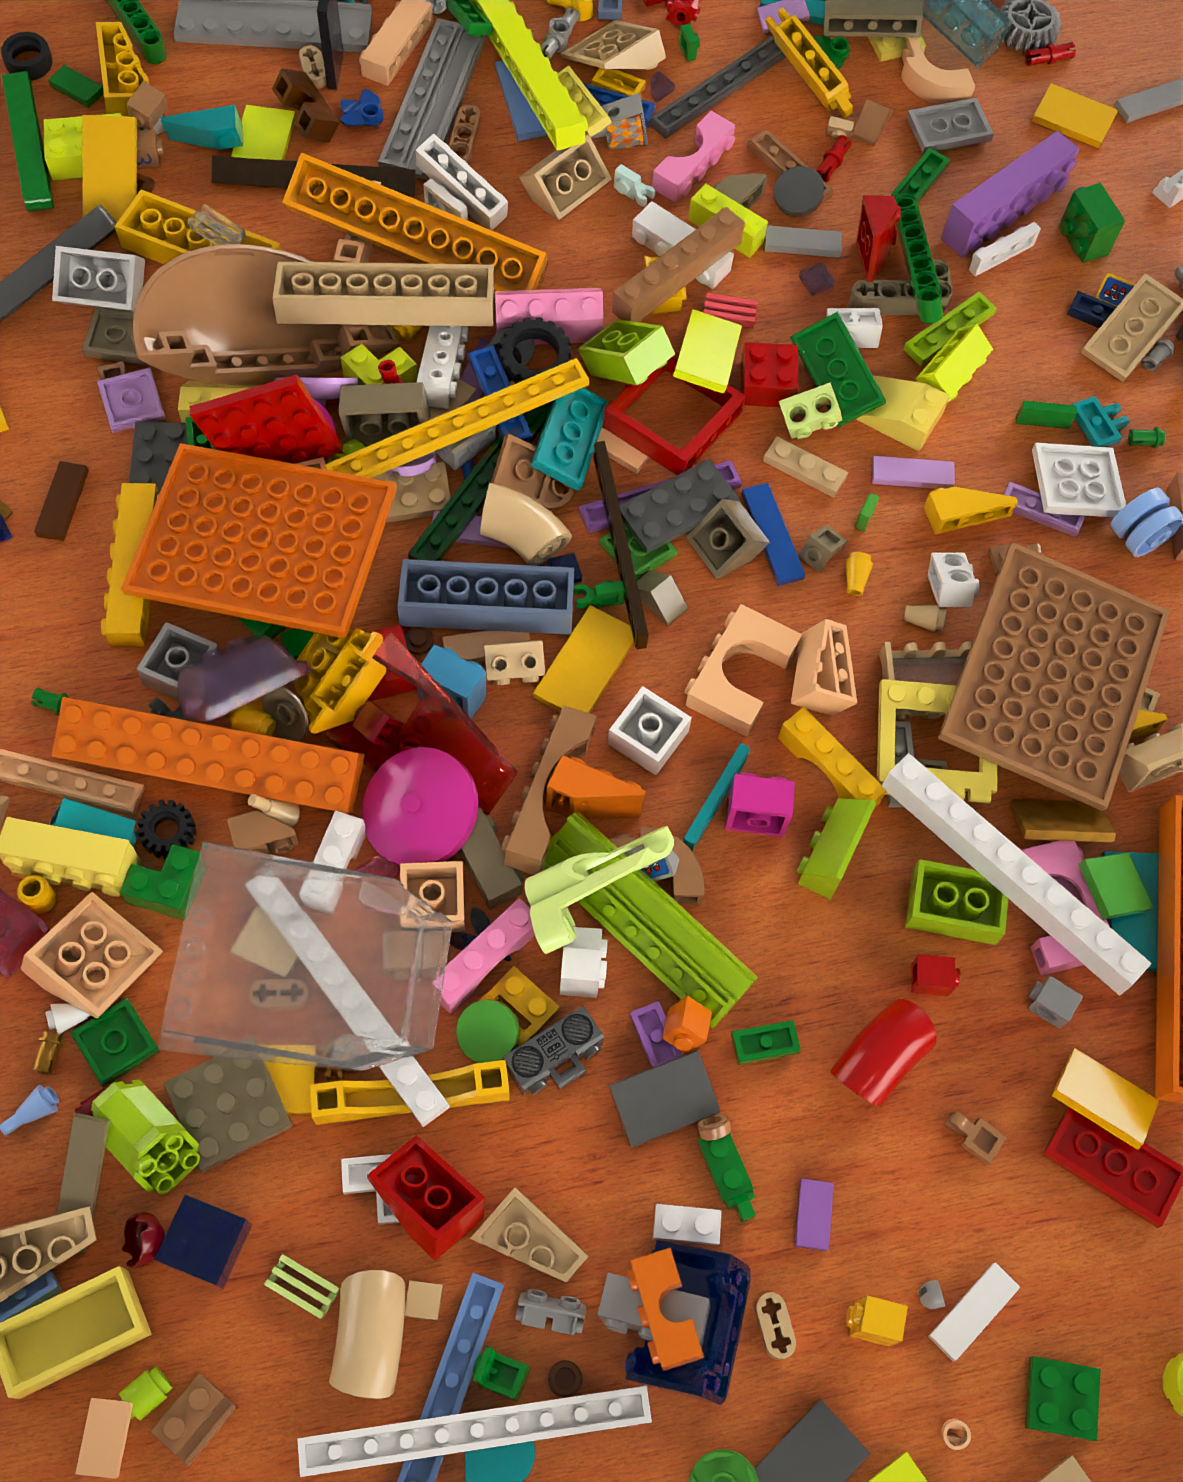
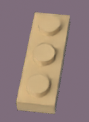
[763,436,849,498]

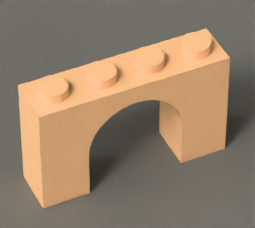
[684,604,802,737]

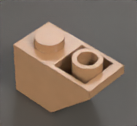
[227,810,299,862]

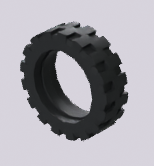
[499,318,572,384]

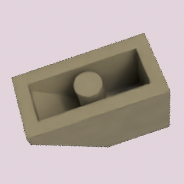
[713,173,767,209]

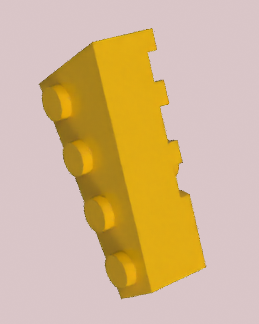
[96,22,149,116]

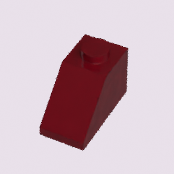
[352,701,404,748]

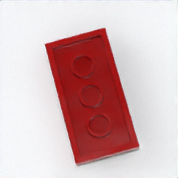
[1042,1107,1183,1228]

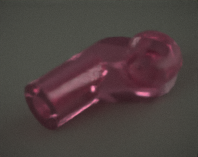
[354,856,400,883]

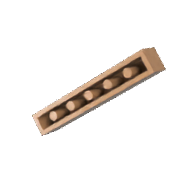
[612,207,745,322]

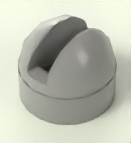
[918,1279,945,1309]

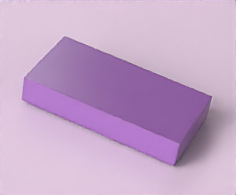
[794,1178,834,1252]

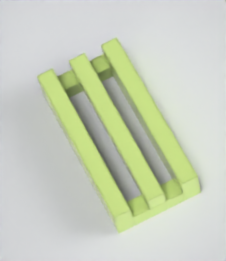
[264,1254,340,1320]

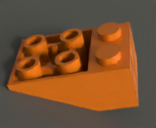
[546,755,646,819]

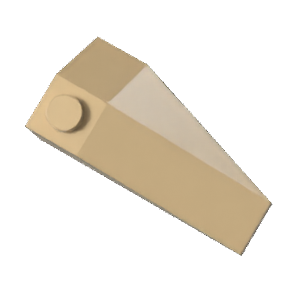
[0,1206,97,1303]

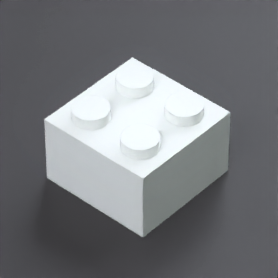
[608,686,692,775]

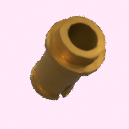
[31,1031,64,1075]

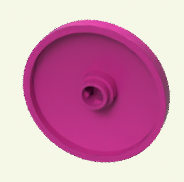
[362,747,478,865]

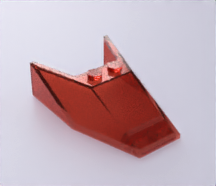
[324,632,518,815]

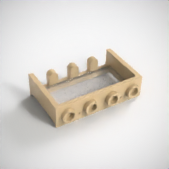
[878,641,973,720]

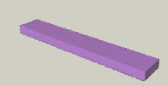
[579,460,742,534]

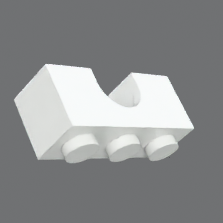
[300,810,366,914]

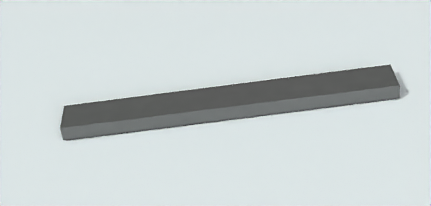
[649,35,786,139]

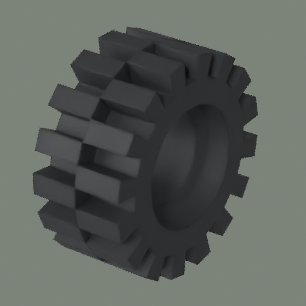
[137,800,197,860]

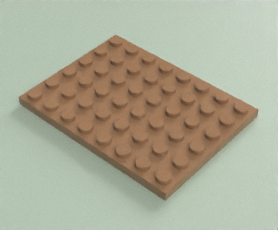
[938,542,1170,811]

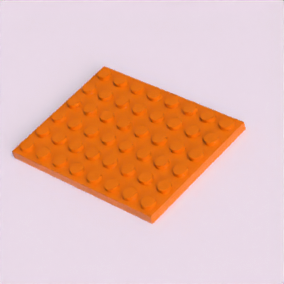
[121,443,397,638]

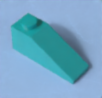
[161,105,243,150]

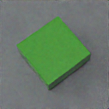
[855,493,880,532]

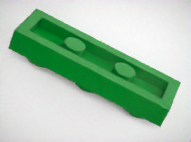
[446,0,493,37]
[891,148,950,203]

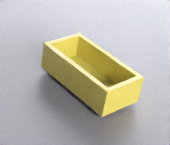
[0,817,142,897]
[0,1266,152,1399]

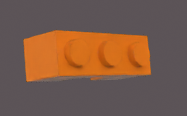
[627,1248,704,1371]

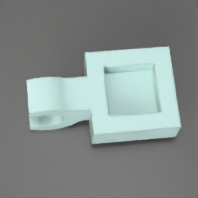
[614,164,655,207]

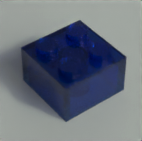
[154,1195,252,1289]

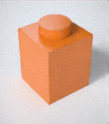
[662,996,712,1054]

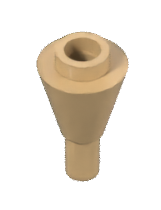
[248,794,300,827]

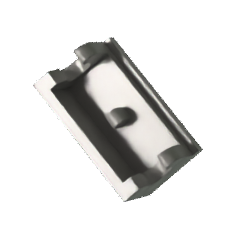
[435,425,496,470]

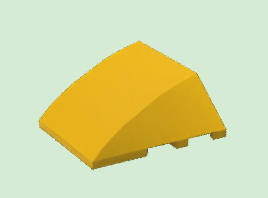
[289,629,386,734]

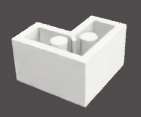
[560,927,607,998]

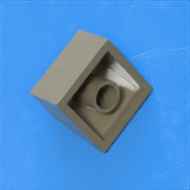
[686,499,770,579]

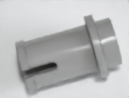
[1142,339,1174,371]

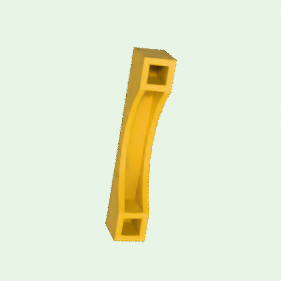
[309,1060,510,1125]

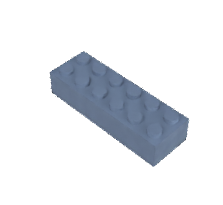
[397,559,574,634]

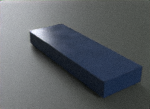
[1067,291,1117,328]

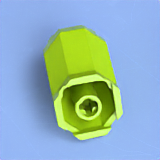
[91,1079,200,1194]

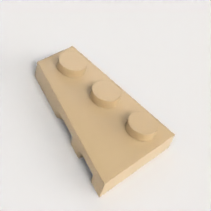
[470,1187,589,1283]

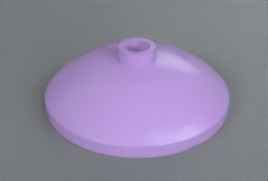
[275,377,358,406]

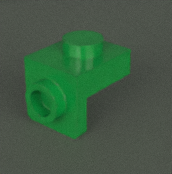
[473,1346,531,1402]

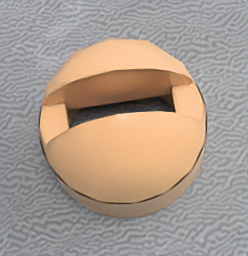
[941,1419,971,1450]

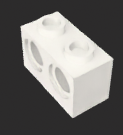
[928,553,979,607]

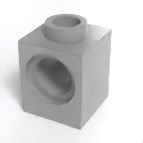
[1027,976,1083,1029]

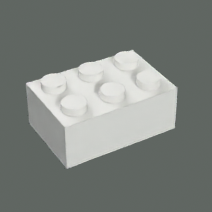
[52,246,145,312]

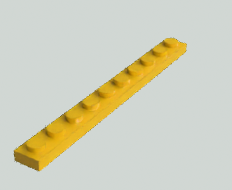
[325,358,589,478]

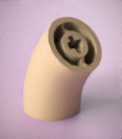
[480,483,572,566]
[329,1270,405,1399]

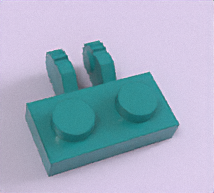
[1072,396,1130,447]

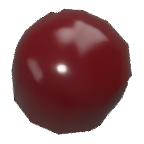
[122,1212,166,1269]

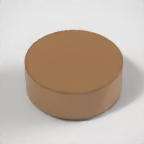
[697,1114,731,1141]

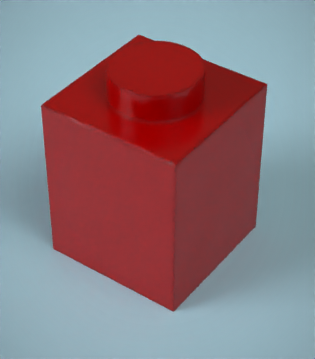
[911,954,960,996]

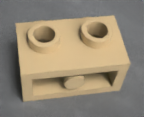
[483,639,545,685]

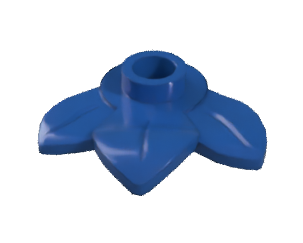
[340,89,384,127]

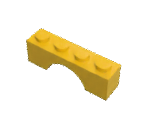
[778,707,886,807]

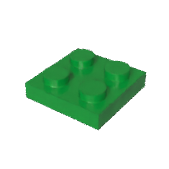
[1025,1356,1101,1441]

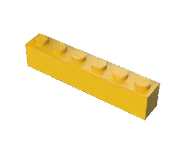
[101,483,159,647]

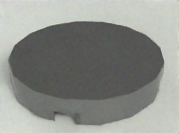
[774,166,824,216]

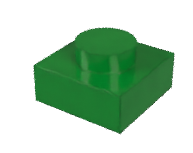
[678,24,700,62]

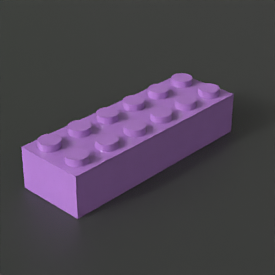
[941,131,1080,258]

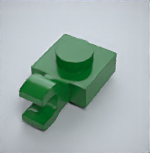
[573,580,625,608]

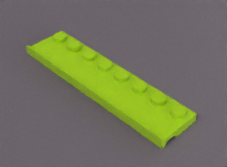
[542,812,758,1029]

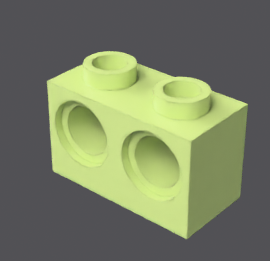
[779,382,843,439]

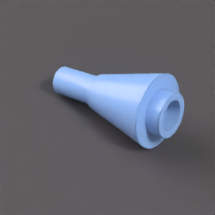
[0,1085,59,1136]

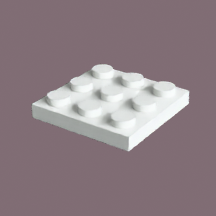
[1032,443,1126,518]

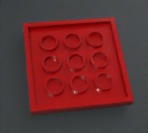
[189,375,343,464]

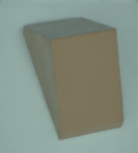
[637,571,688,627]

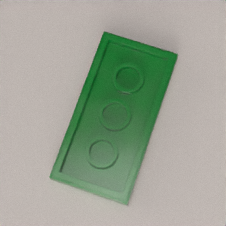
[790,311,886,428]

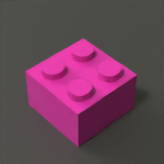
[725,773,795,837]

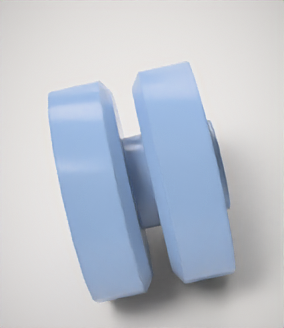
[1110,487,1183,557]

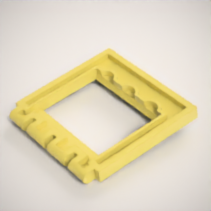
[877,679,997,803]

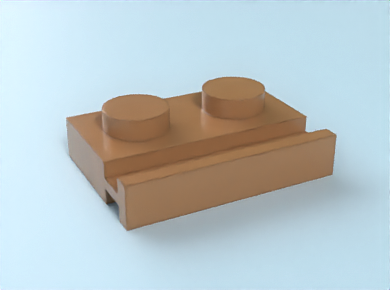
[150,1373,238,1466]

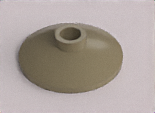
[263,686,309,741]

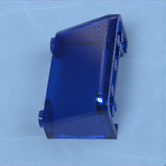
[625,1240,751,1405]

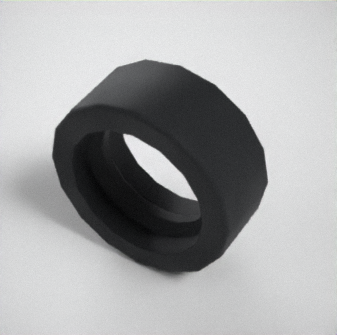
[1,32,53,80]

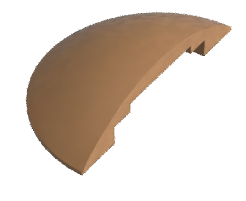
[132,244,399,385]

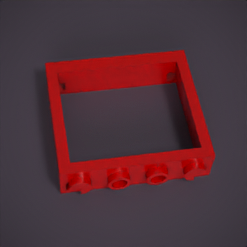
[603,351,746,475]

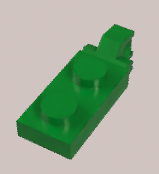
[697,1133,756,1223]

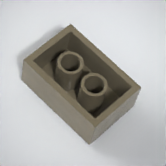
[338,382,431,447]

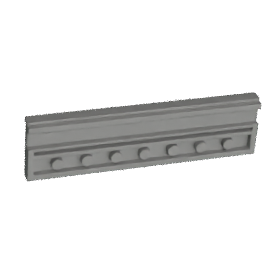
[173,0,373,53]
[378,18,486,181]

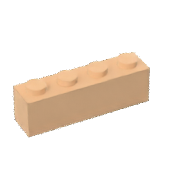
[359,0,433,86]

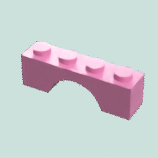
[652,111,735,203]
[428,898,535,1014]

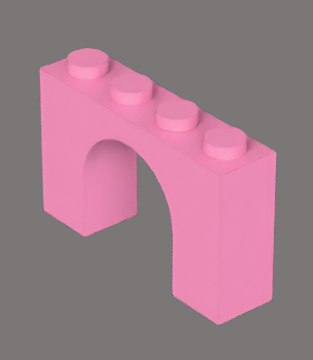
[1021,840,1110,976]

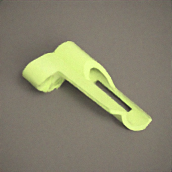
[525,826,674,954]

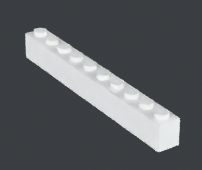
[881,753,1152,996]

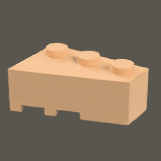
[791,619,857,716]

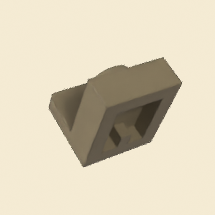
[799,525,848,572]

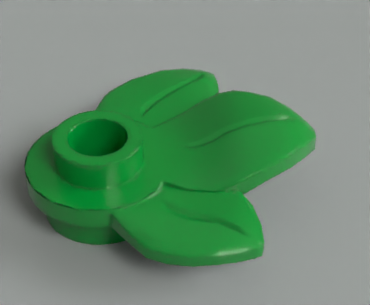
[813,36,850,69]

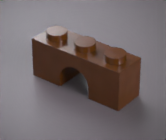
[272,68,340,142]

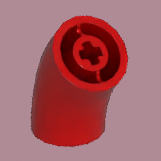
[830,999,936,1107]

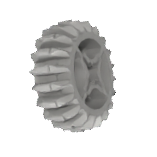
[995,0,1062,53]

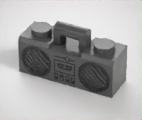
[503,1006,604,1096]

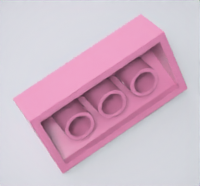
[494,288,603,345]

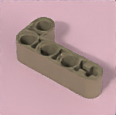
[848,259,952,315]

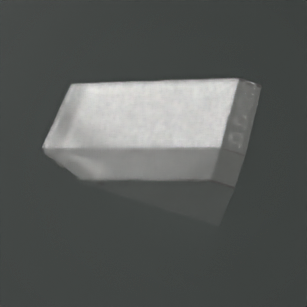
[157,841,453,1071]

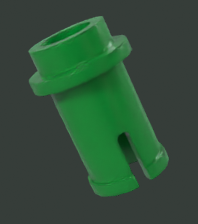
[1128,427,1165,448]
[31,688,70,716]

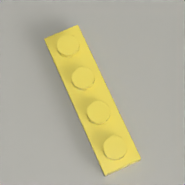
[558,66,612,137]

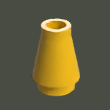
[845,552,873,596]

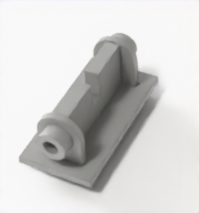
[515,1289,587,1336]

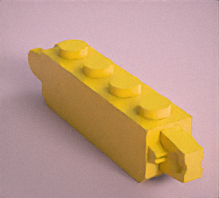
[765,7,853,119]

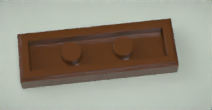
[34,461,89,541]

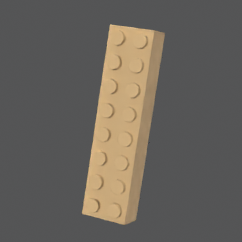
[273,262,494,327]

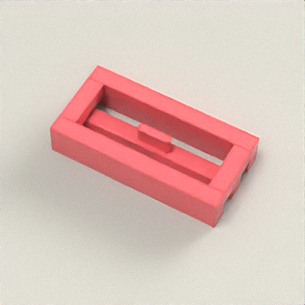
[703,293,758,328]

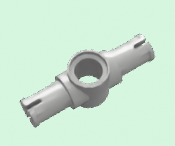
[541,8,580,61]

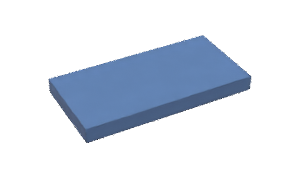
[495,60,548,141]

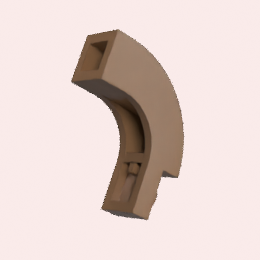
[610,826,705,905]

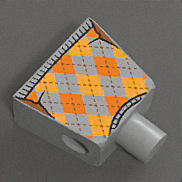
[592,93,648,150]

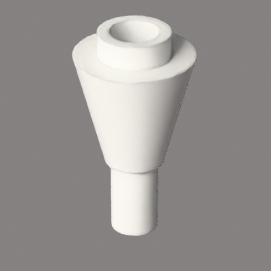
[45,1003,91,1034]

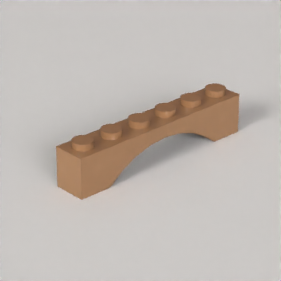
[501,705,597,875]

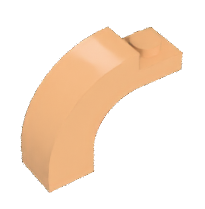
[901,37,975,105]

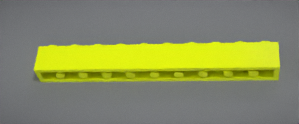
[472,0,588,151]

